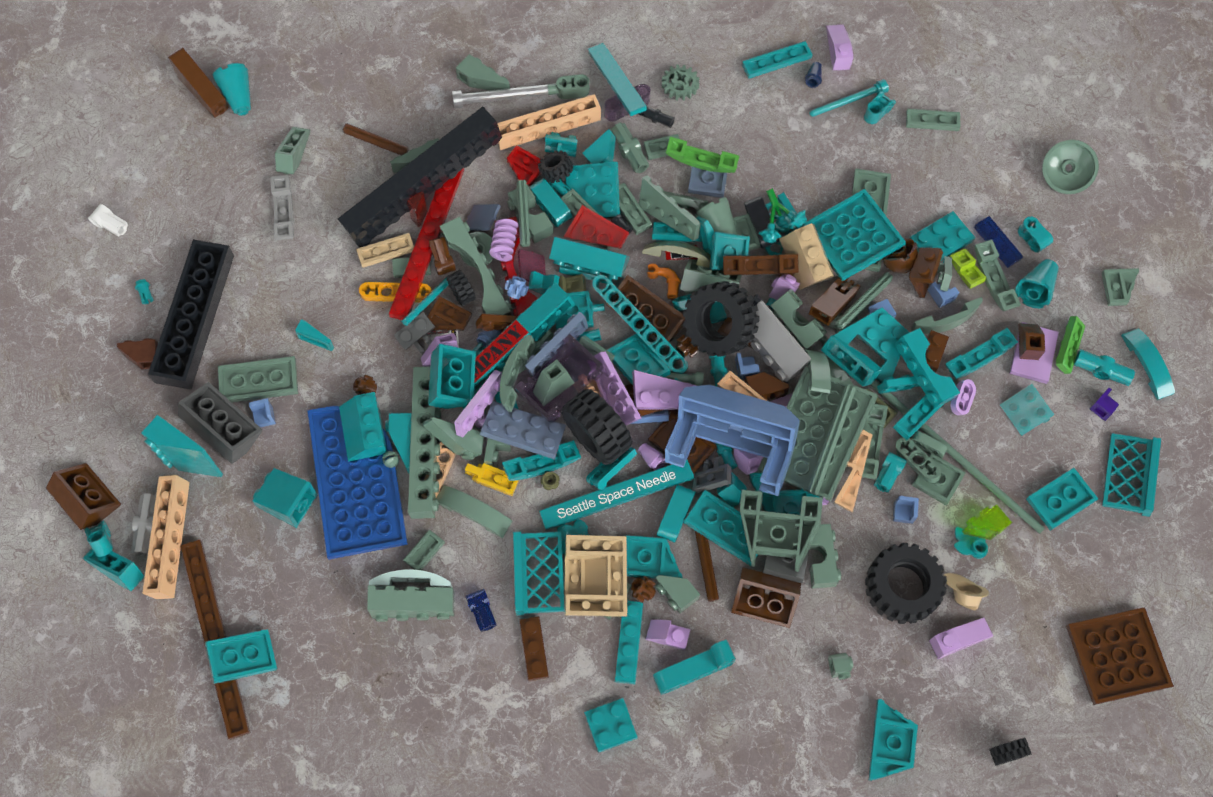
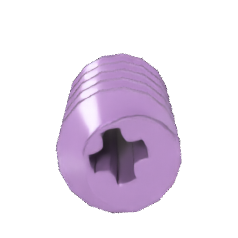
[489,219,518,262]

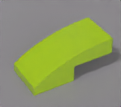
[950,248,986,289]

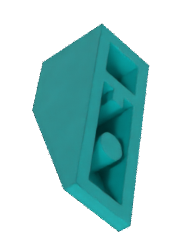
[821,335,883,387]
[385,413,412,474]
[83,549,145,591]

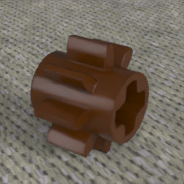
[676,334,698,358]
[353,375,377,395]
[631,576,656,603]

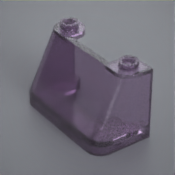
[514,334,603,421]

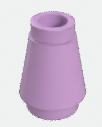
[638,443,666,470]

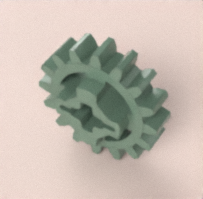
[662,64,700,101]

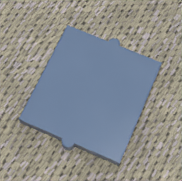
[466,204,501,231]

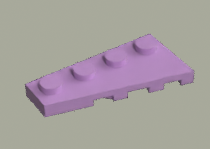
[589,351,642,426]
[632,370,696,410]

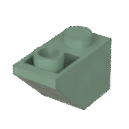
[533,360,574,406]
[655,575,700,613]

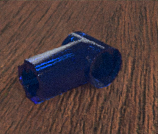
[465,588,497,632]

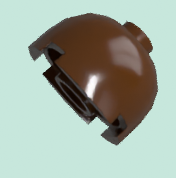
[882,238,919,273]

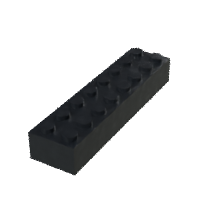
[148,239,234,390]

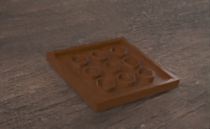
[1066,607,1174,706]

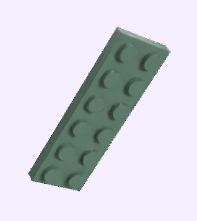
[851,169,891,272]

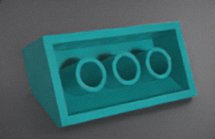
[549,237,630,280]

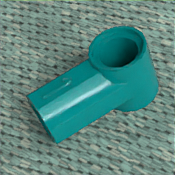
[874,452,907,493]

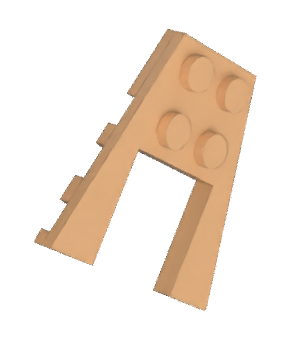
[835,430,872,512]

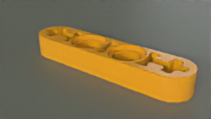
[359,282,432,302]

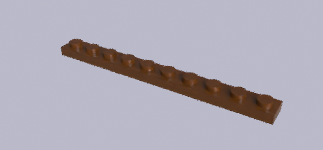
[180,539,250,740]

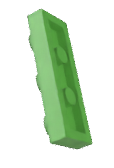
[1056,316,1085,374]

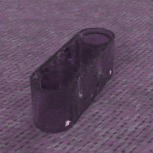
[604,84,651,122]

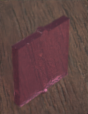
[518,249,546,282]

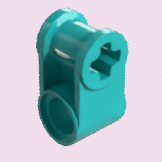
[864,91,896,124]
[1017,216,1053,253]
[84,520,113,557]

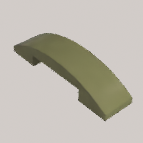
[642,241,711,268]

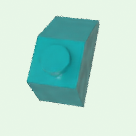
[583,129,616,164]

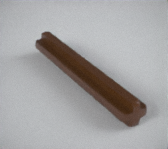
[343,123,409,156]
[695,531,719,602]

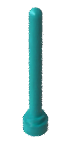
[809,79,889,117]

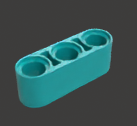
[529,178,572,227]
[656,484,696,543]

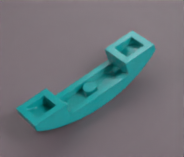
[945,328,1018,380]
[1121,328,1175,400]
[502,440,581,481]

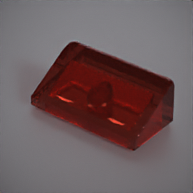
[407,191,427,227]

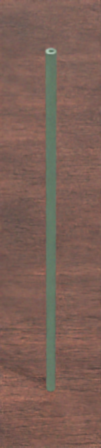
[796,311,1045,534]

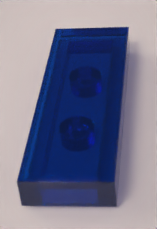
[974,216,1024,268]

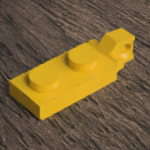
[464,463,519,497]

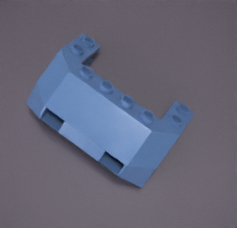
[665,385,800,496]

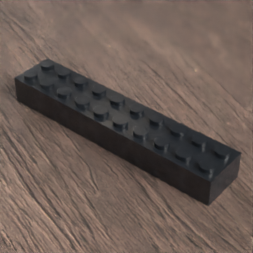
[338,106,502,248]

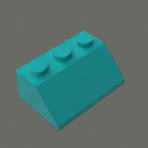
[428,344,476,409]
[339,392,387,461]

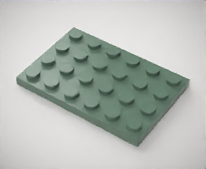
[758,366,878,501]

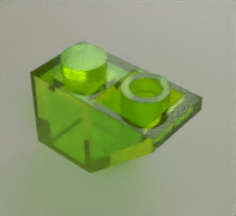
[962,504,1013,540]

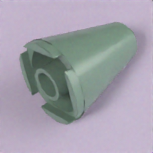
[694,197,737,235]

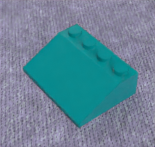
[141,415,223,477]

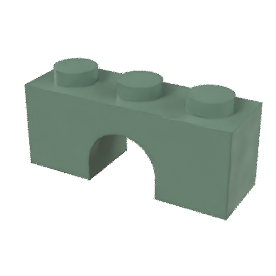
[506,185,553,244]
[771,288,827,349]
[809,524,841,589]

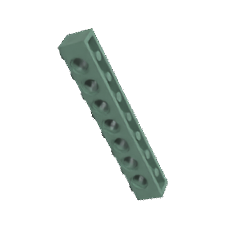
[408,366,441,519]

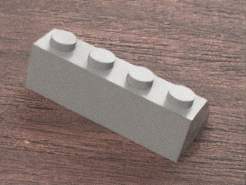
[751,301,811,383]

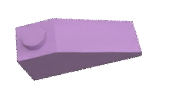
[826,25,853,70]
[929,618,993,659]

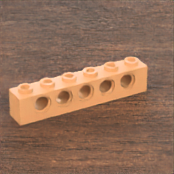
[497,94,601,150]
[142,475,190,599]

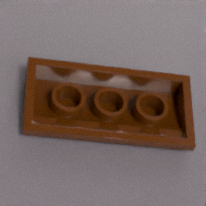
[606,275,685,348]

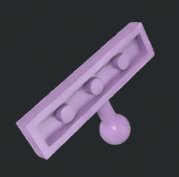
[454,370,502,437]

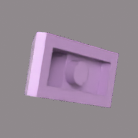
[646,619,690,650]

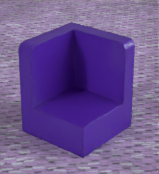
[1090,388,1119,421]

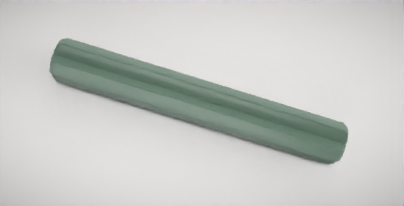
[517,180,530,247]

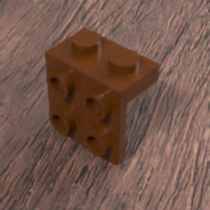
[909,248,943,298]

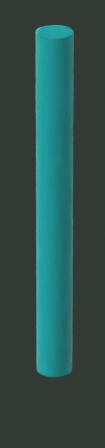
[402,278,448,326]

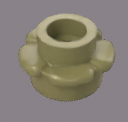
[540,472,560,490]

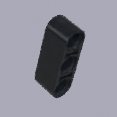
[744,196,779,249]

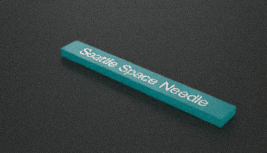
[539,460,694,530]

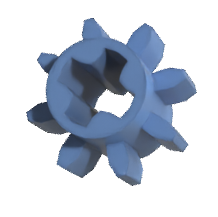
[504,276,529,299]

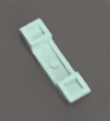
[369,569,452,590]

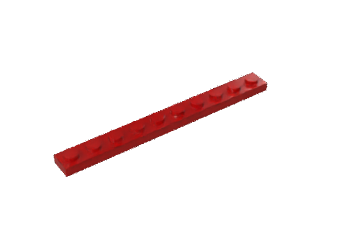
[389,168,464,320]

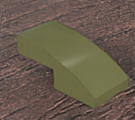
[558,274,586,293]

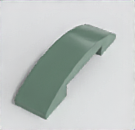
[974,240,1021,312]
[911,297,983,334]
[500,335,537,412]
[804,349,831,393]
[862,404,888,480]
[436,485,512,538]

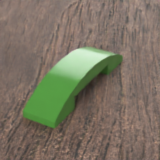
[666,137,739,173]

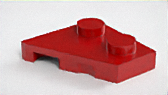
[507,145,541,186]

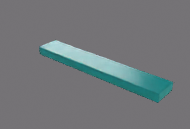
[588,43,647,116]

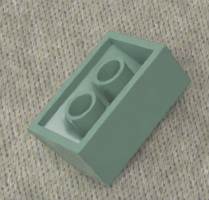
[680,258,742,294]

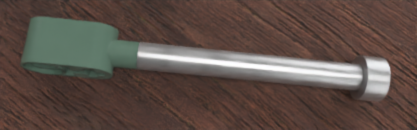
[452,74,589,109]

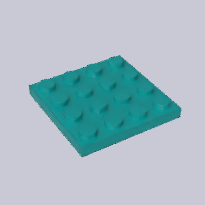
[805,189,906,281]

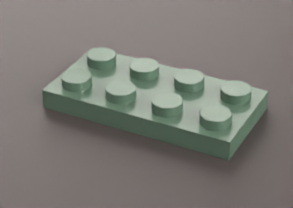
[218,356,298,403]

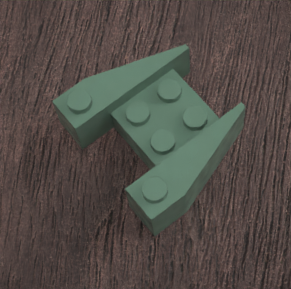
[740,490,823,572]

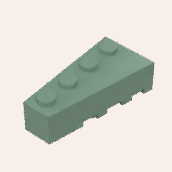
[367,585,454,622]

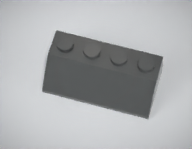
[178,382,262,464]

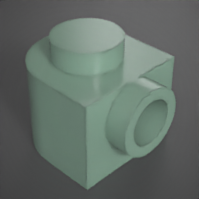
[828,652,853,680]

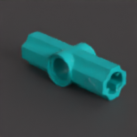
[1074,349,1136,386]

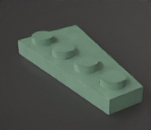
[639,175,701,241]

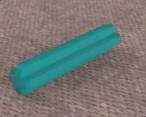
[559,263,613,284]

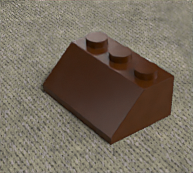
[46,463,121,530]
[731,567,801,629]

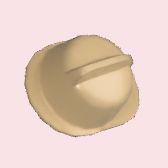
[944,573,989,611]

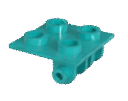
[1000,384,1055,436]

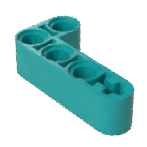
[652,640,736,695]

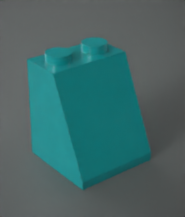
[252,468,317,528]

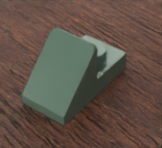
[484,438,511,466]

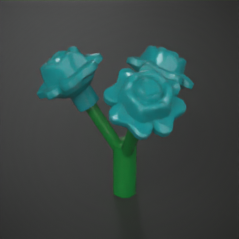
[759,188,807,243]

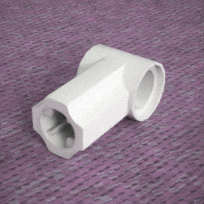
[88,204,128,237]

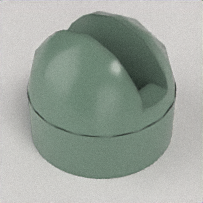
[382,451,399,468]

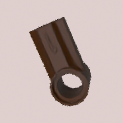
[429,236,456,276]

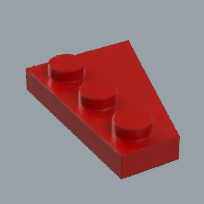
[564,205,630,249]

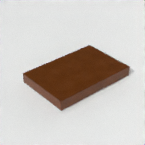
[648,411,717,475]

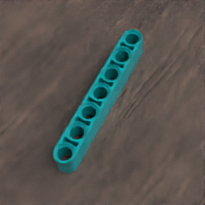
[592,275,688,374]

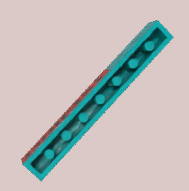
[462,282,576,409]

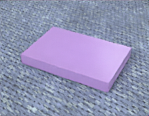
[1010,322,1059,384]

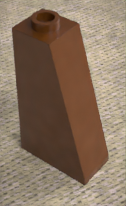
[168,48,229,118]

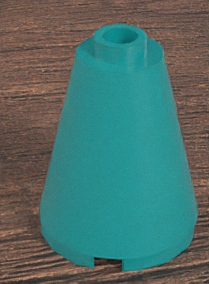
[213,63,251,116]
[1015,259,1059,309]

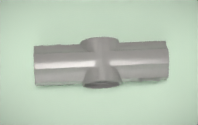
[131,493,156,556]

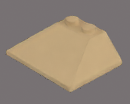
[564,535,627,617]

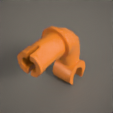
[647,264,681,300]

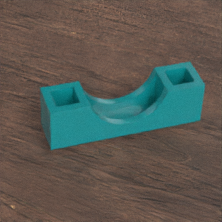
[895,328,960,409]

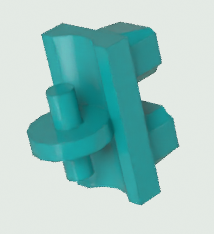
[544,132,578,157]

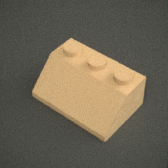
[780,223,834,290]

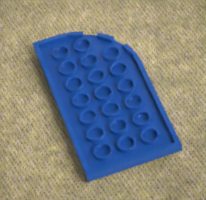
[307,406,408,560]

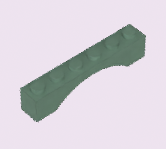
[440,217,512,316]

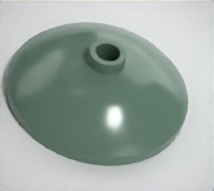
[1042,140,1099,194]

